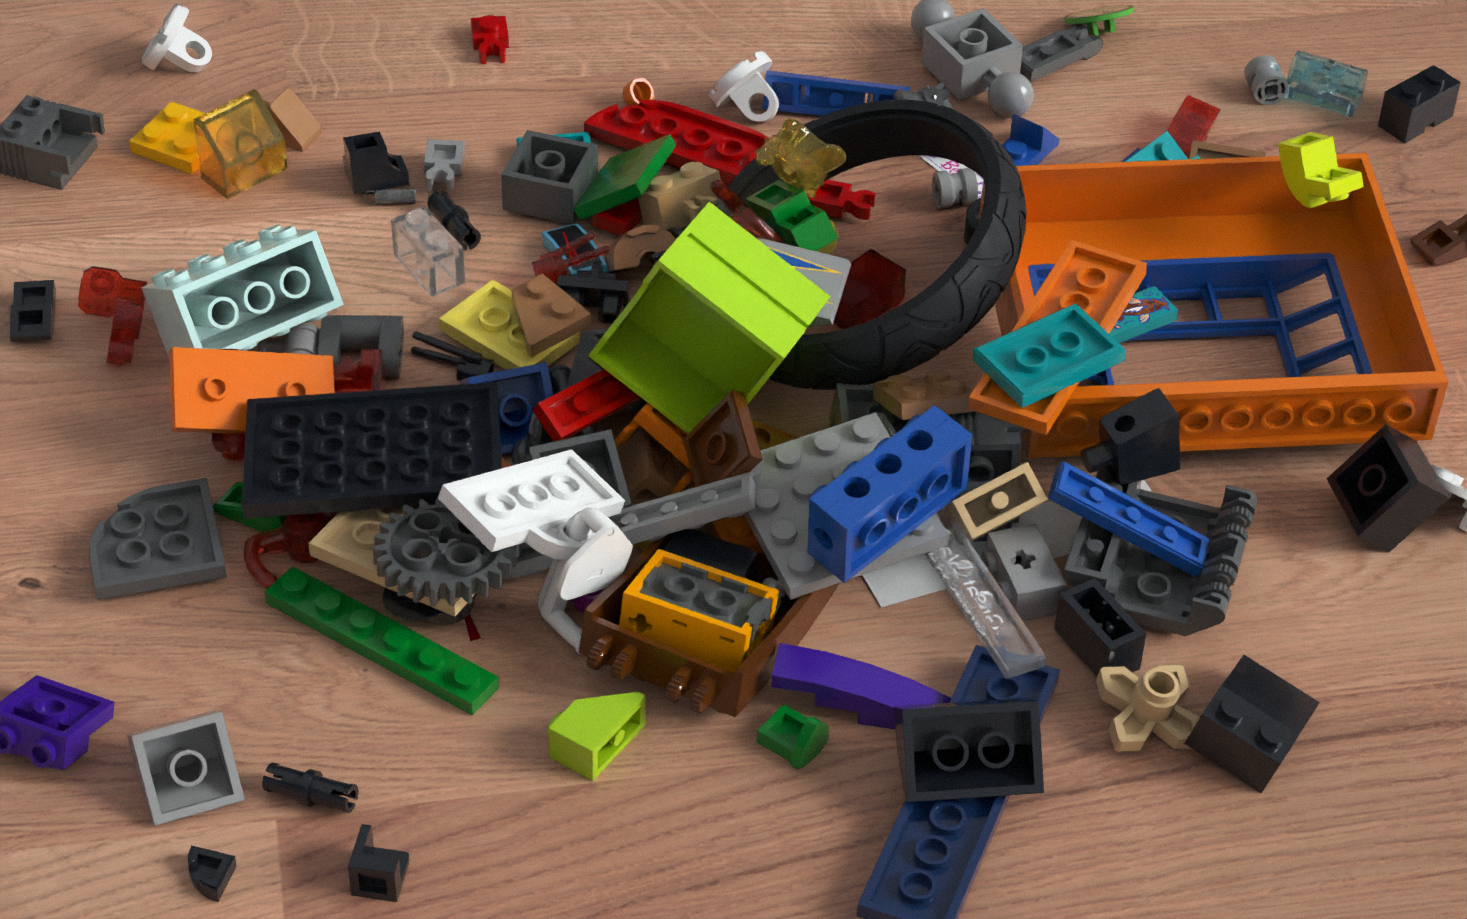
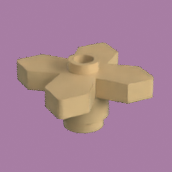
[1096,665,1199,752]

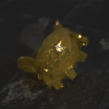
[755,119,846,199]

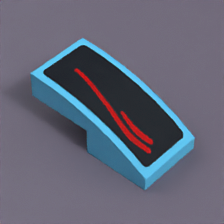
[542,223,608,276]

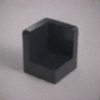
[348,824,410,902]

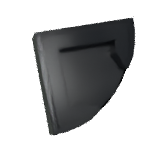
[188,845,237,902]

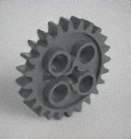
[373,497,517,606]

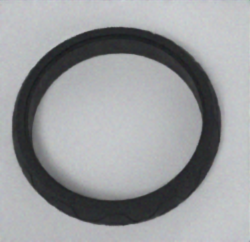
[714,99,1027,390]

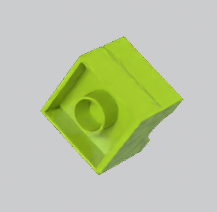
[588,202,831,434]

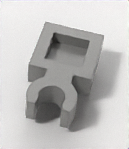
[424,139,465,192]

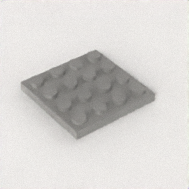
[743,412,949,600]

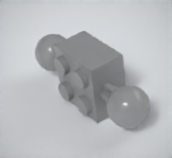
[911,0,1034,118]

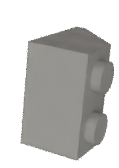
[127,710,245,826]

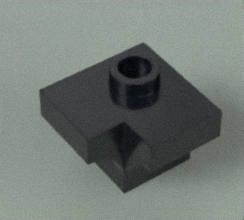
[343,131,410,194]

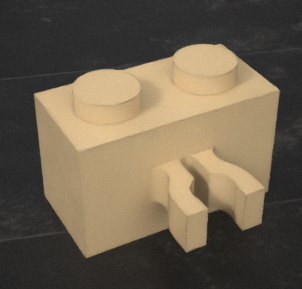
[638,162,723,230]

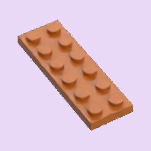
[968,239,1147,435]

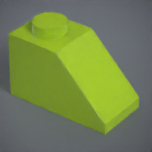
[547,692,646,781]

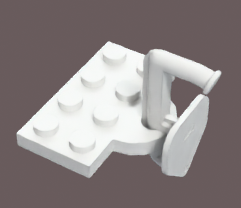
[438,449,633,655]

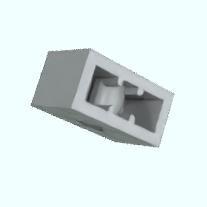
[981,523,1067,623]

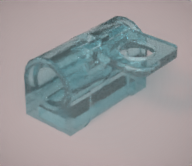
[1284,50,1368,117]

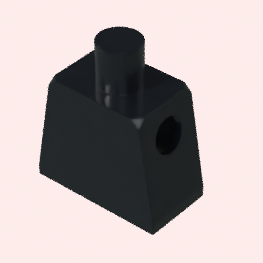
[1080,388,1181,485]

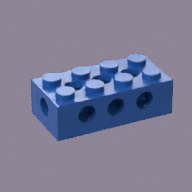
[807,405,972,583]

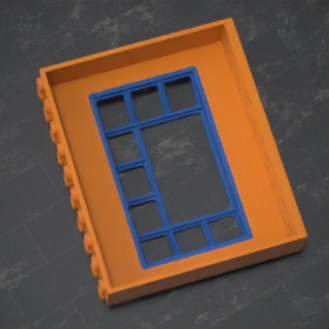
[978,153,1448,458]

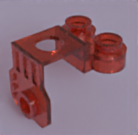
[78,266,147,365]

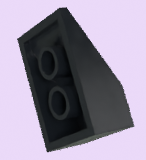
[1184,655,1320,793]

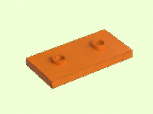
[169,347,335,434]

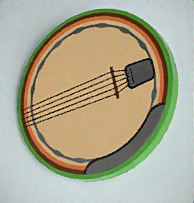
[1064,5,1134,36]

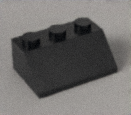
[894,698,1044,802]

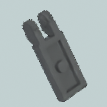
[1020,24,1103,82]

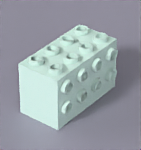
[141,225,344,357]

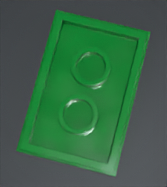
[573,134,676,219]

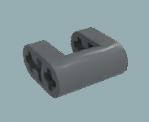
[318,315,404,378]

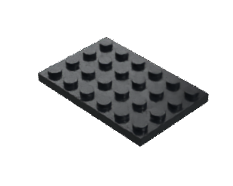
[242,382,502,518]

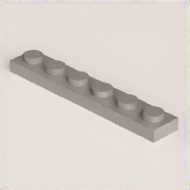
[511,472,756,579]

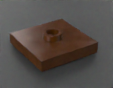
[683,389,763,487]

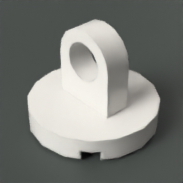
[142,3,212,72]
[708,51,779,122]

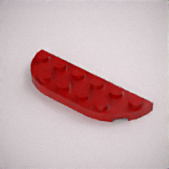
[584,100,774,184]

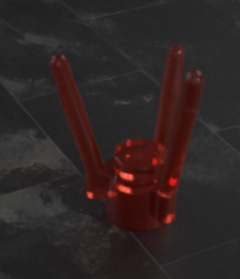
[532,232,610,285]

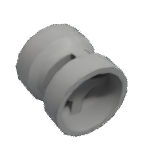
[1244,55,1289,105]
[932,168,978,209]

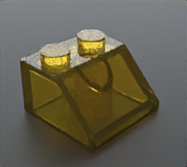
[193,89,288,200]

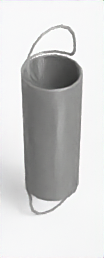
[364,189,427,205]

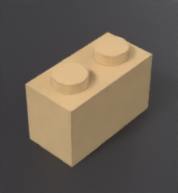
[946,462,1048,545]

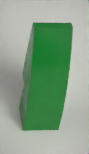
[746,180,838,251]

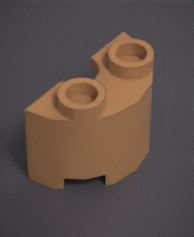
[604,225,676,273]

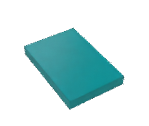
[973,303,1126,408]

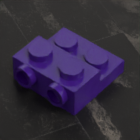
[0,675,115,770]

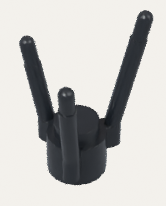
[411,331,494,381]

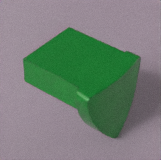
[756,704,830,770]

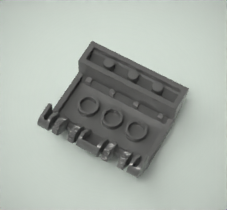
[1063,467,1258,636]

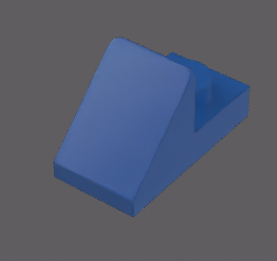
[1002,114,1059,166]

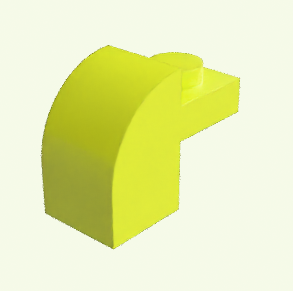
[1278,132,1364,208]

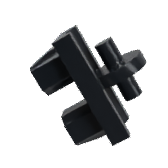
[557,260,630,324]

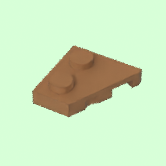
[511,273,591,357]

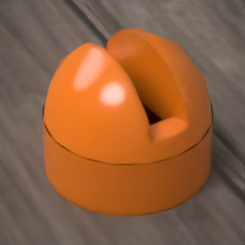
[622,78,654,106]

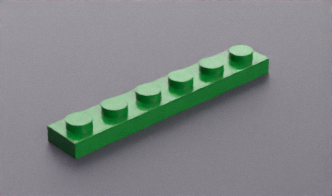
[265,566,499,715]

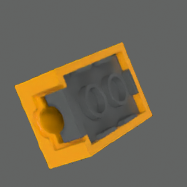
[619,549,779,672]

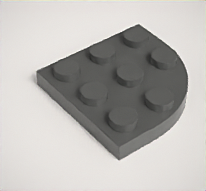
[89,478,227,600]

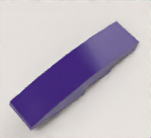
[771,643,951,730]

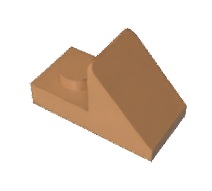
[240,88,322,152]

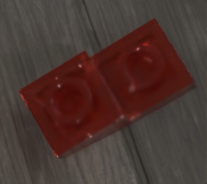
[1167,95,1221,159]

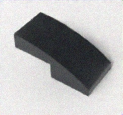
[10,280,56,342]

